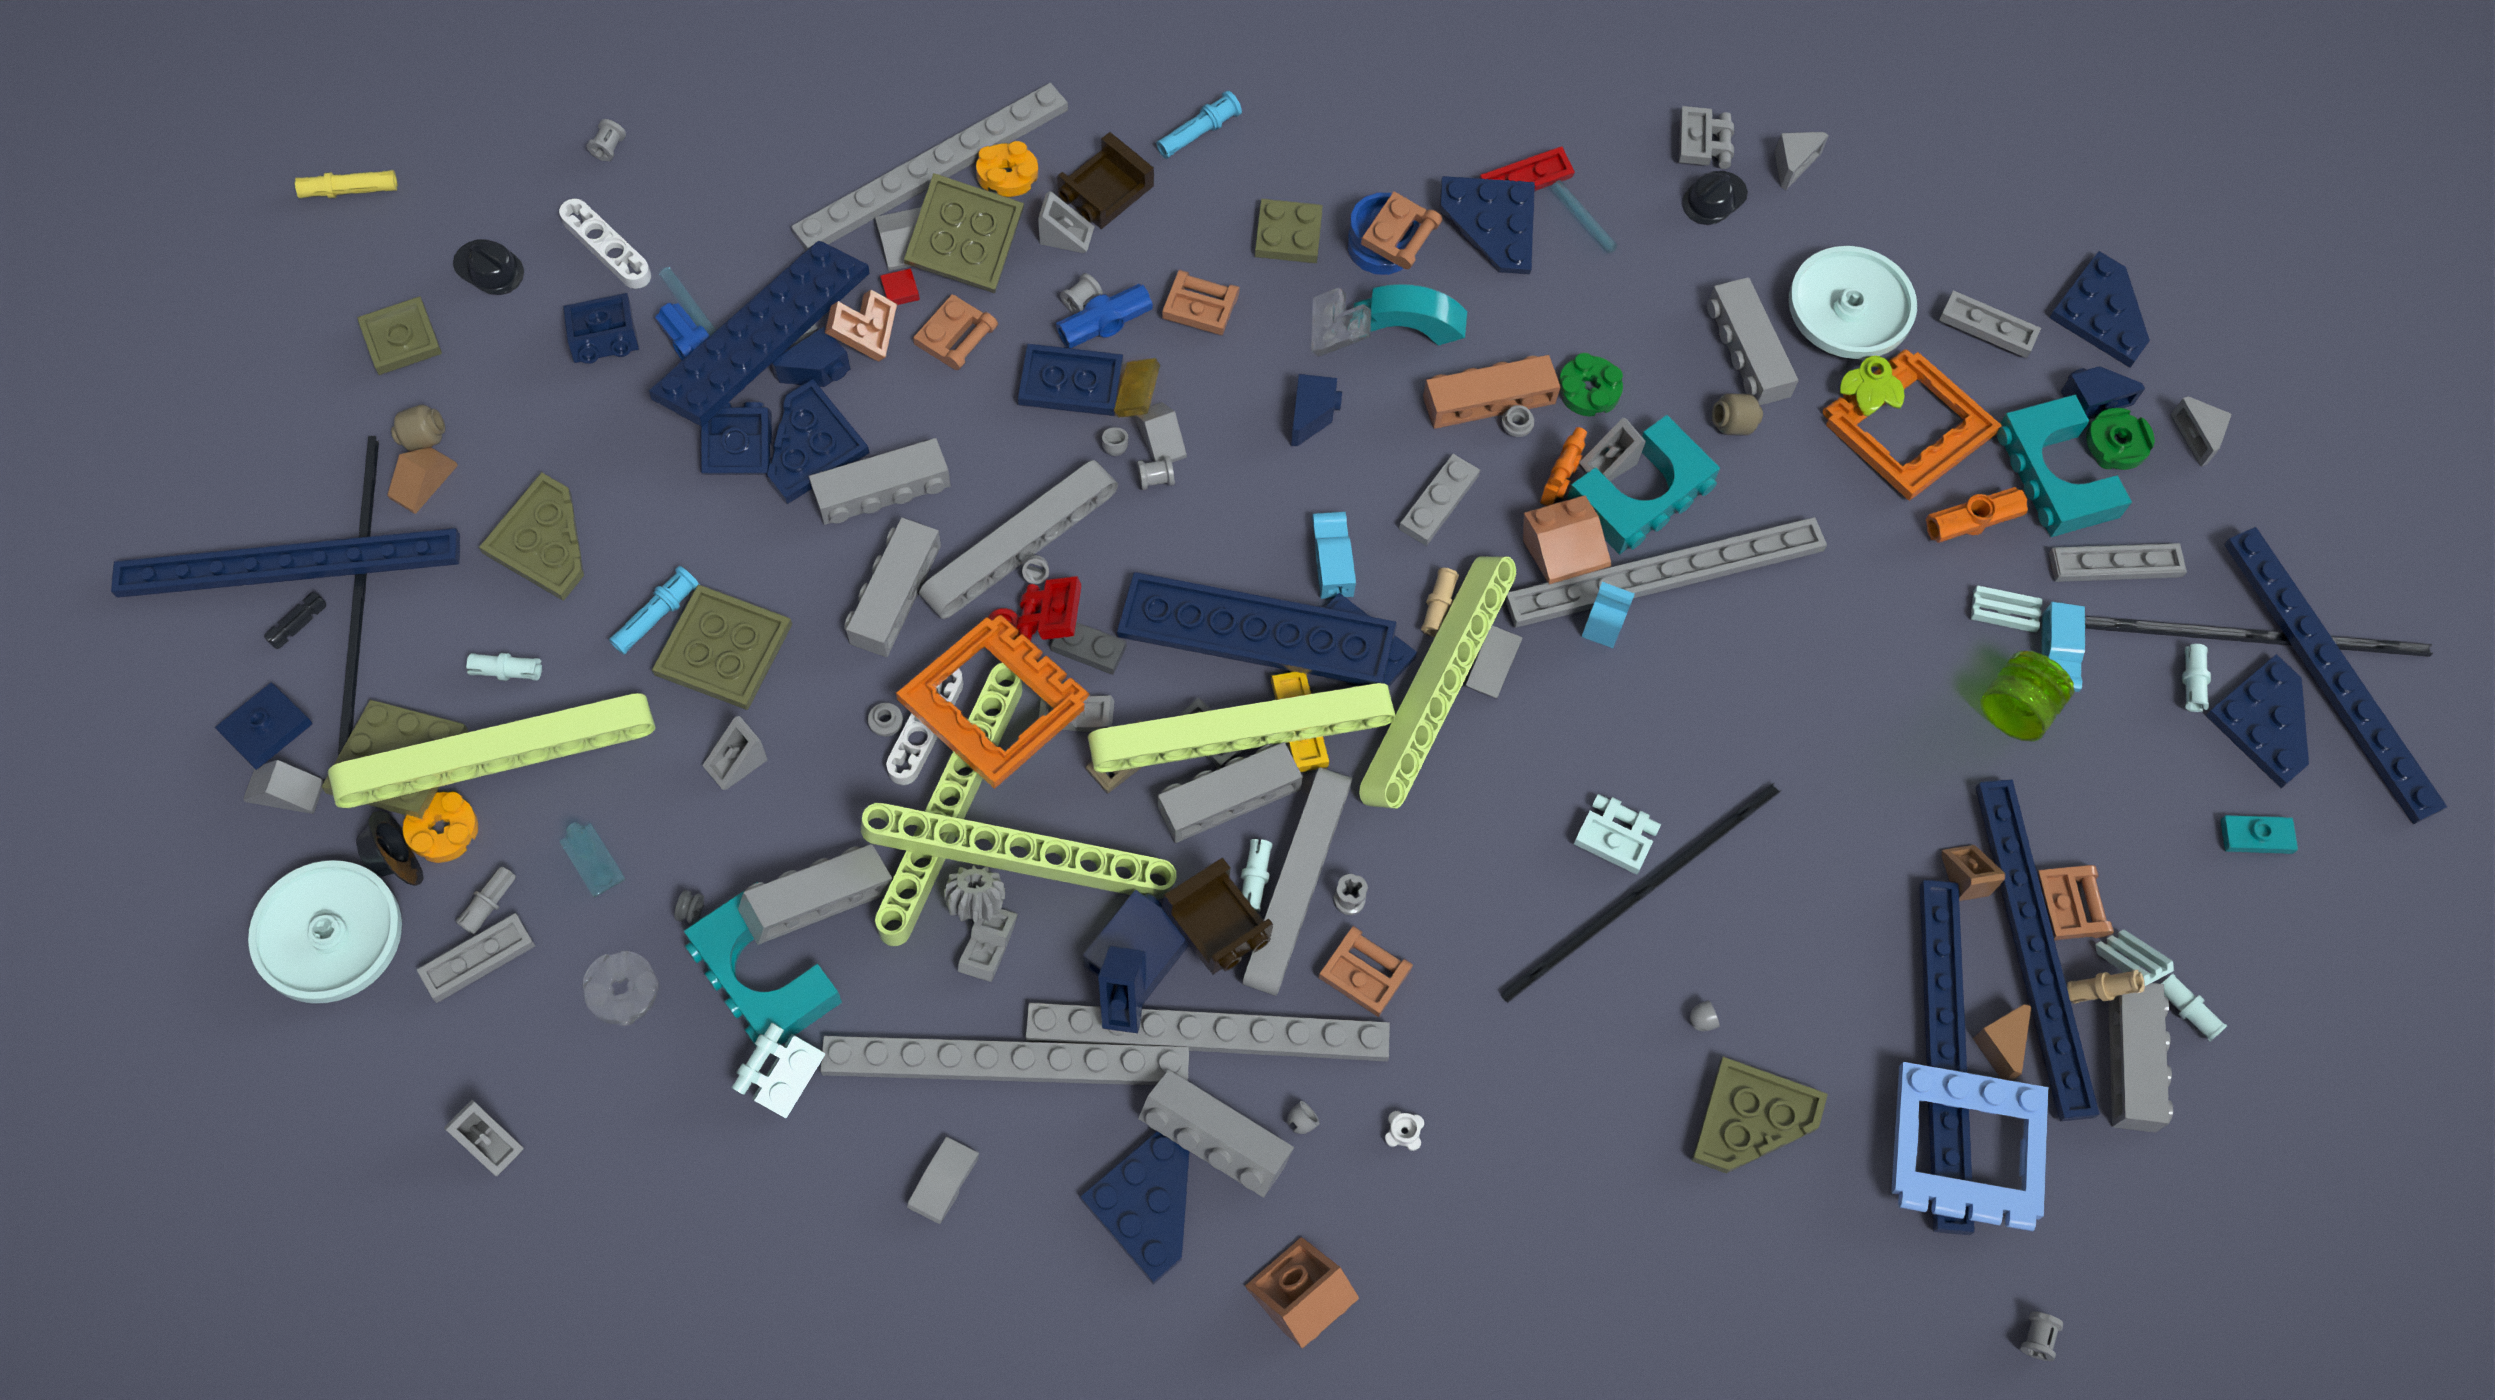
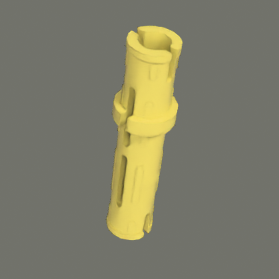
[295,170,398,198]

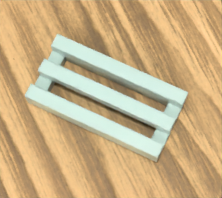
[1971,585,2042,633]
[2095,929,2174,986]

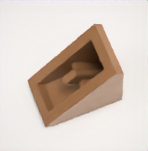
[387,447,458,514]
[1942,845,2005,901]
[1973,1004,2031,1081]

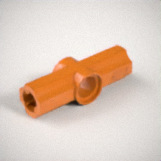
[1926,487,2028,543]

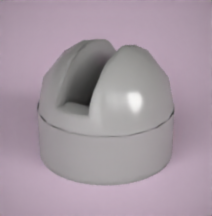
[1102,427,1128,457]
[1022,555,1049,584]
[1690,1000,1720,1031]
[1287,1101,1319,1134]

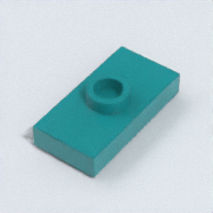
[2220,815,2298,854]

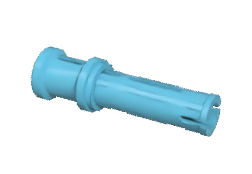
[1156,91,1242,159]
[608,566,700,655]

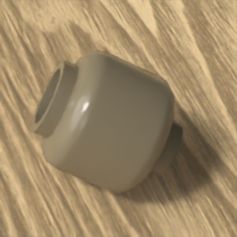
[1712,393,1763,435]
[391,404,445,451]

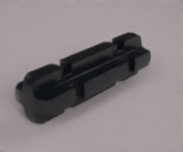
[264,592,326,649]

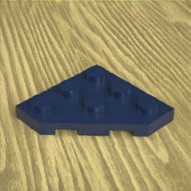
[1440,176,1535,274]
[2049,251,2150,368]
[767,379,870,505]
[2205,654,2309,788]
[1080,1131,1190,1285]

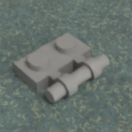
[1679,106,1734,169]

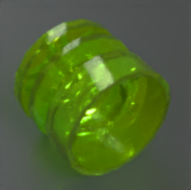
[1980,651,2075,742]

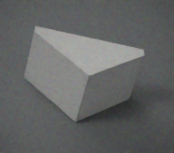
[1774,132,1829,190]
[1038,191,1095,253]
[2171,396,2232,467]
[1133,402,1187,462]
[1580,418,1646,481]
[702,716,768,790]
[243,760,324,814]
[444,1100,524,1177]

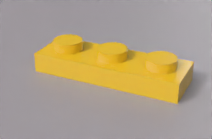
[1271,672,1329,772]

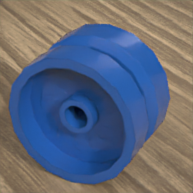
[1348,193,1419,275]

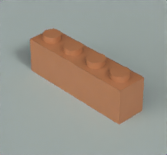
[1423,355,1560,429]

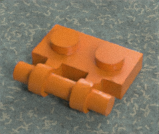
[1540,427,1587,506]

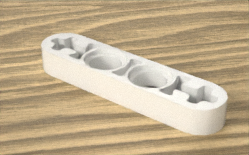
[559,199,651,289]
[886,668,964,785]

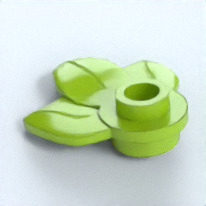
[1840,356,1905,417]

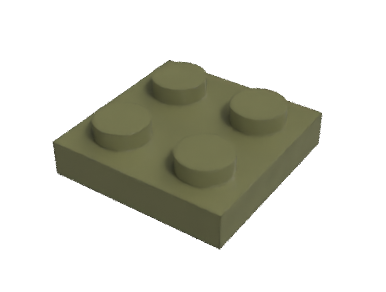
[1255,199,1323,263]
[357,296,442,375]

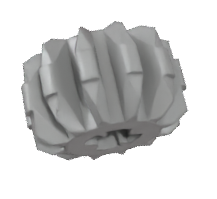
[944,864,1005,924]

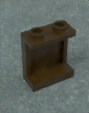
[1057,132,1154,230]
[1162,857,1274,975]

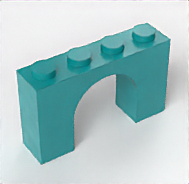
[1997,395,2132,537]
[1567,415,1720,555]
[684,882,842,1047]

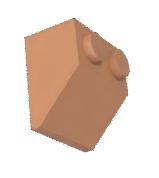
[1523,495,1611,585]
[1245,1237,1359,1349]

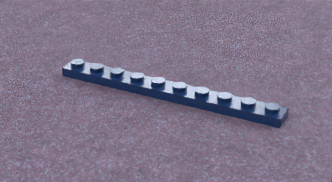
[2224,527,2447,825]
[111,528,460,598]
[1975,779,2100,1122]
[1920,880,1975,1235]

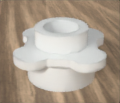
[1385,1111,1424,1151]

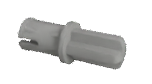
[455,867,516,935]

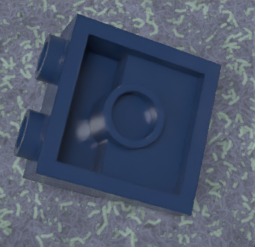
[563,293,639,364]
[701,402,772,475]

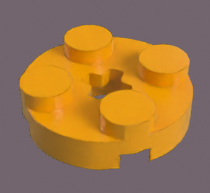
[976,141,1038,197]
[403,792,478,863]

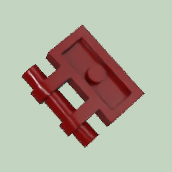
[1016,576,1082,641]

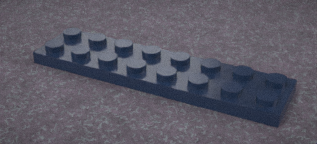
[649,241,870,427]
[1117,572,1397,685]

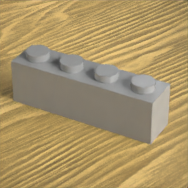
[1707,277,1799,406]
[809,438,951,525]
[844,517,941,657]
[1158,742,1303,843]
[738,844,892,945]
[2109,983,2173,1133]
[1138,1070,1294,1198]

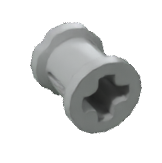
[586,119,626,161]
[1060,273,1103,314]
[1137,456,1175,490]
[1334,874,1368,915]
[2020,1311,2063,1361]

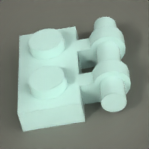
[1574,794,1661,875]
[732,1023,825,1118]

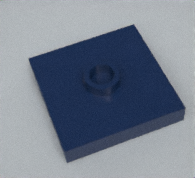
[214,682,313,770]

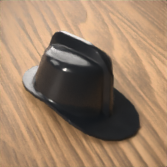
[1683,171,1748,225]
[453,239,524,295]
[356,811,424,886]

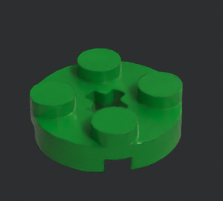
[1559,353,1623,417]
[2086,408,2155,470]

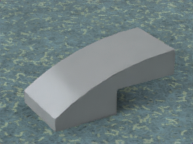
[1465,625,1523,699]
[1039,695,1115,732]
[958,909,1018,982]
[907,1137,979,1224]

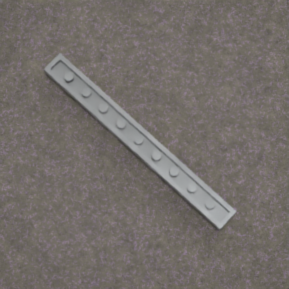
[791,82,1068,251]
[1505,517,1827,628]
[1026,1003,1390,1062]
[821,1036,1189,1085]

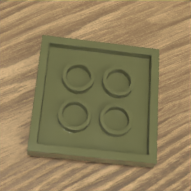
[904,173,1024,293]
[652,584,792,710]
[322,700,469,819]

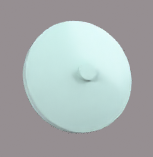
[1789,246,1917,359]
[248,860,402,1003]

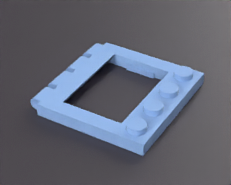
[1891,1062,2048,1231]

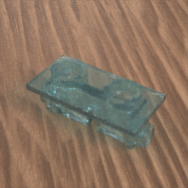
[559,822,626,898]

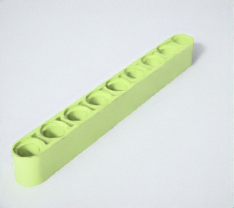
[1359,556,1516,808]
[875,663,1022,946]
[1088,683,1396,773]
[328,693,656,808]
[861,803,1177,900]

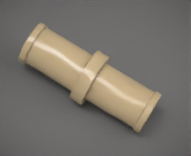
[1421,568,1459,637]
[2067,970,2145,1004]

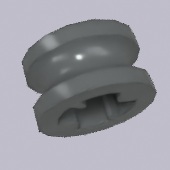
[674,890,704,925]

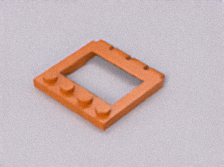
[1823,349,2002,501]
[896,615,1089,789]

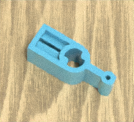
[1312,512,1356,599]
[1582,582,1635,648]
[2042,602,2085,692]

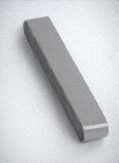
[919,460,1118,619]
[1242,767,1353,996]

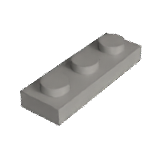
[1939,290,2041,358]
[1399,454,1480,546]
[417,913,535,1003]

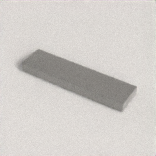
[2049,543,2187,582]

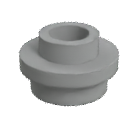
[1502,405,1534,437]
[868,703,903,737]

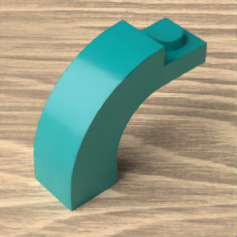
[1351,285,1468,346]

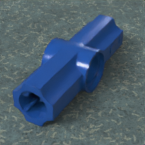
[1056,283,1153,348]
[655,303,710,361]

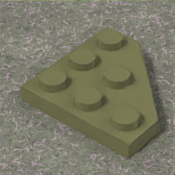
[479,472,584,601]
[1691,1057,1828,1174]

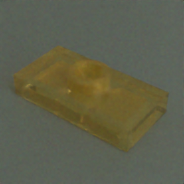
[1114,358,1160,418]

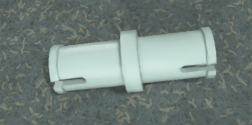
[2182,644,2211,712]
[466,653,542,681]
[1241,839,1272,913]
[2161,974,2227,1041]

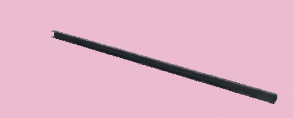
[338,436,379,755]
[2085,616,2433,657]
[1501,783,1781,1003]

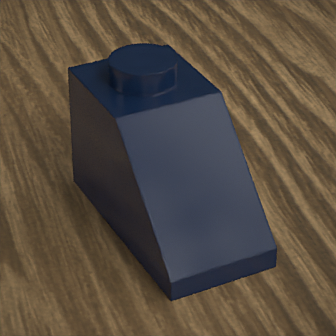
[771,327,851,387]
[2060,366,2145,419]
[1291,374,1342,447]
[1098,946,1147,1034]

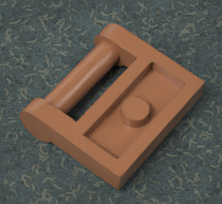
[1361,191,1442,269]
[1162,270,1240,336]
[913,294,998,370]
[2037,865,2114,940]
[1319,926,1413,1017]

